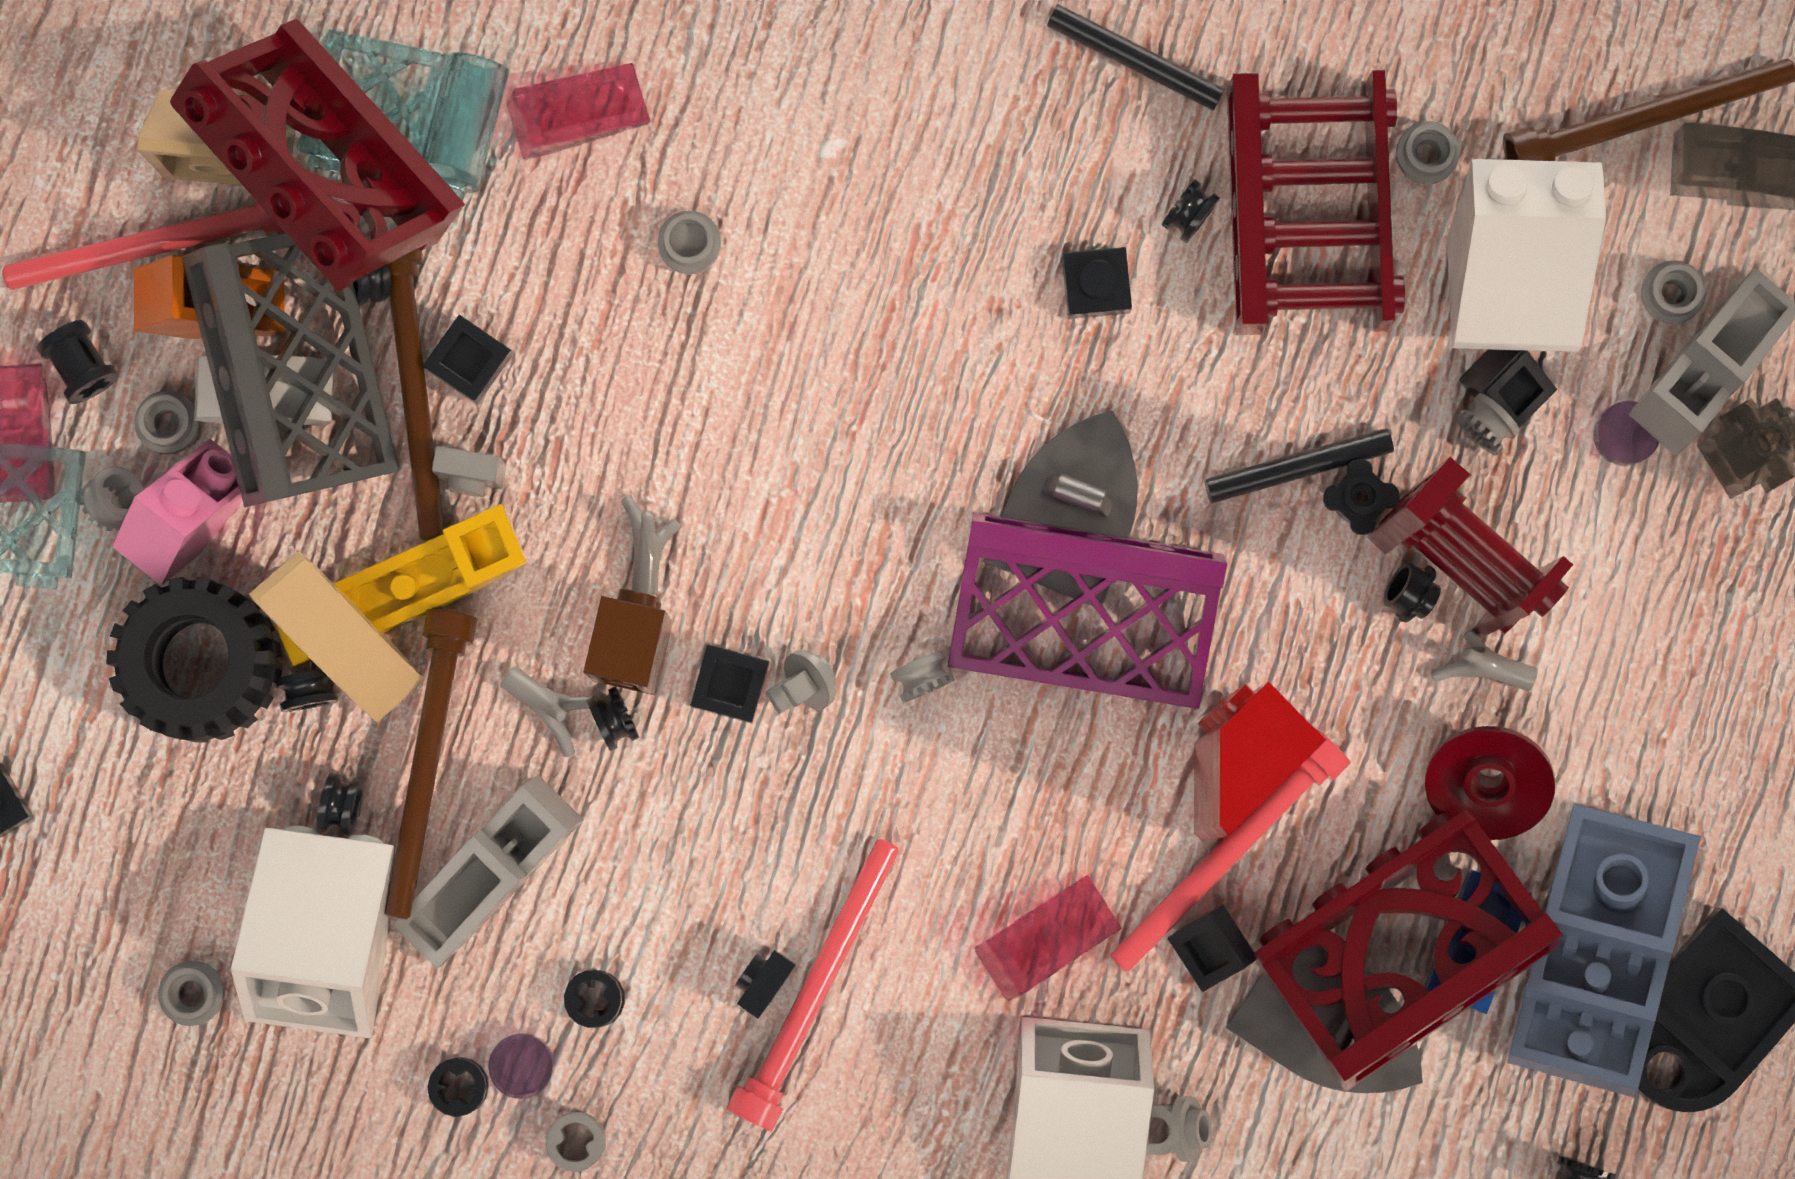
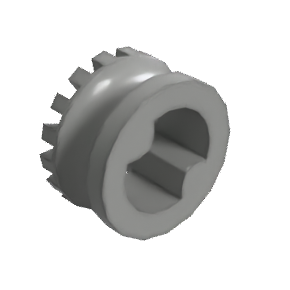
[1456,393,1520,456]
[79,466,144,531]
[890,651,955,703]
[546,1112,606,1172]

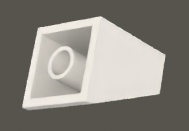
[1447,159,1606,352]
[231,826,395,1039]
[1006,1017,1154,1179]

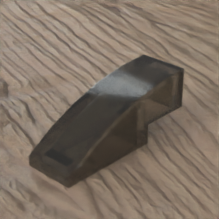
[1670,122,1795,210]

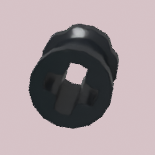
[36,320,119,404]

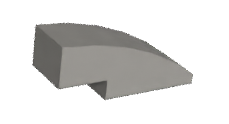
[1628,268,1795,456]
[392,775,584,969]

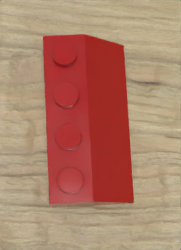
[1194,681,1326,842]

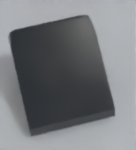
[1459,349,1558,428]

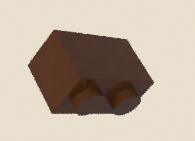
[583,589,673,696]

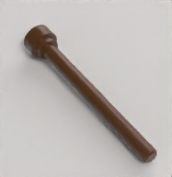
[1503,58,1795,161]
[388,248,445,541]
[385,609,478,920]

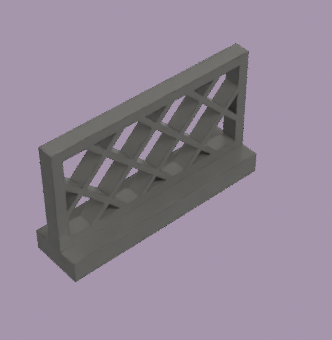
[182,233,399,508]

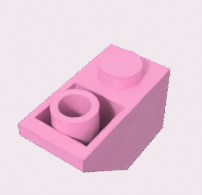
[112,438,242,586]

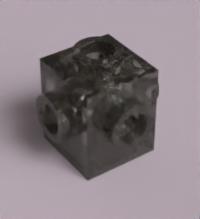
[1697,398,1795,499]

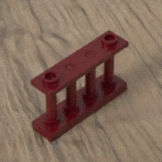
[1227,70,1405,335]
[1367,457,1574,638]

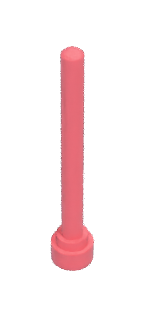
[2,201,285,290]
[1111,727,1351,972]
[726,839,899,1132]

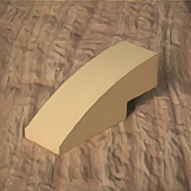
[249,550,424,723]

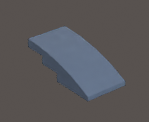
[1507,804,1701,1098]

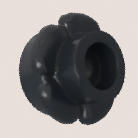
[1383,562,1441,623]

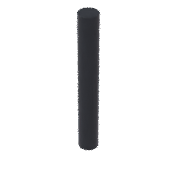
[1047,4,1225,111]
[1204,428,1394,504]

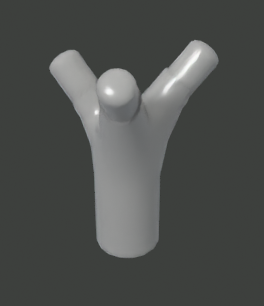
[621,496,680,595]
[1431,630,1538,691]
[501,667,591,757]

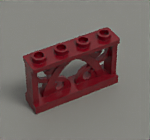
[170,18,465,291]
[1254,809,1562,1092]

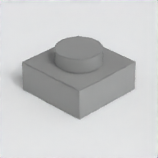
[432,446,506,497]

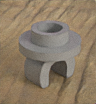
[765,649,836,714]
[1146,1096,1212,1162]

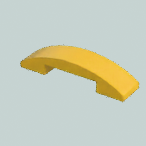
[274,504,528,667]

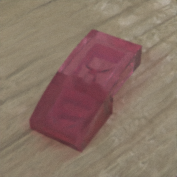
[0,363,55,503]

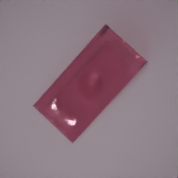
[507,63,651,160]
[975,874,1122,1001]

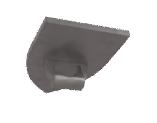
[983,410,1138,607]
[1226,921,1423,1094]

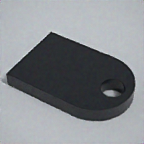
[1637,908,1795,1112]

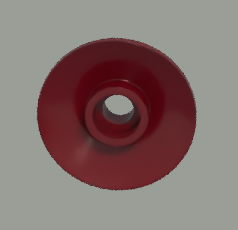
[1425,726,1555,840]

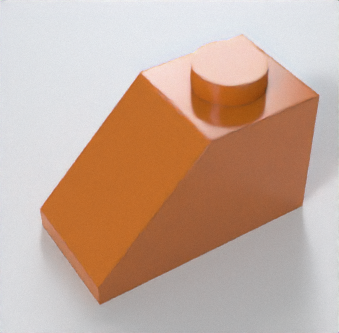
[134,255,285,339]

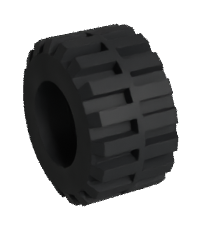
[106,577,282,743]

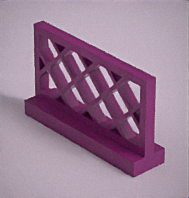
[947,512,1227,709]

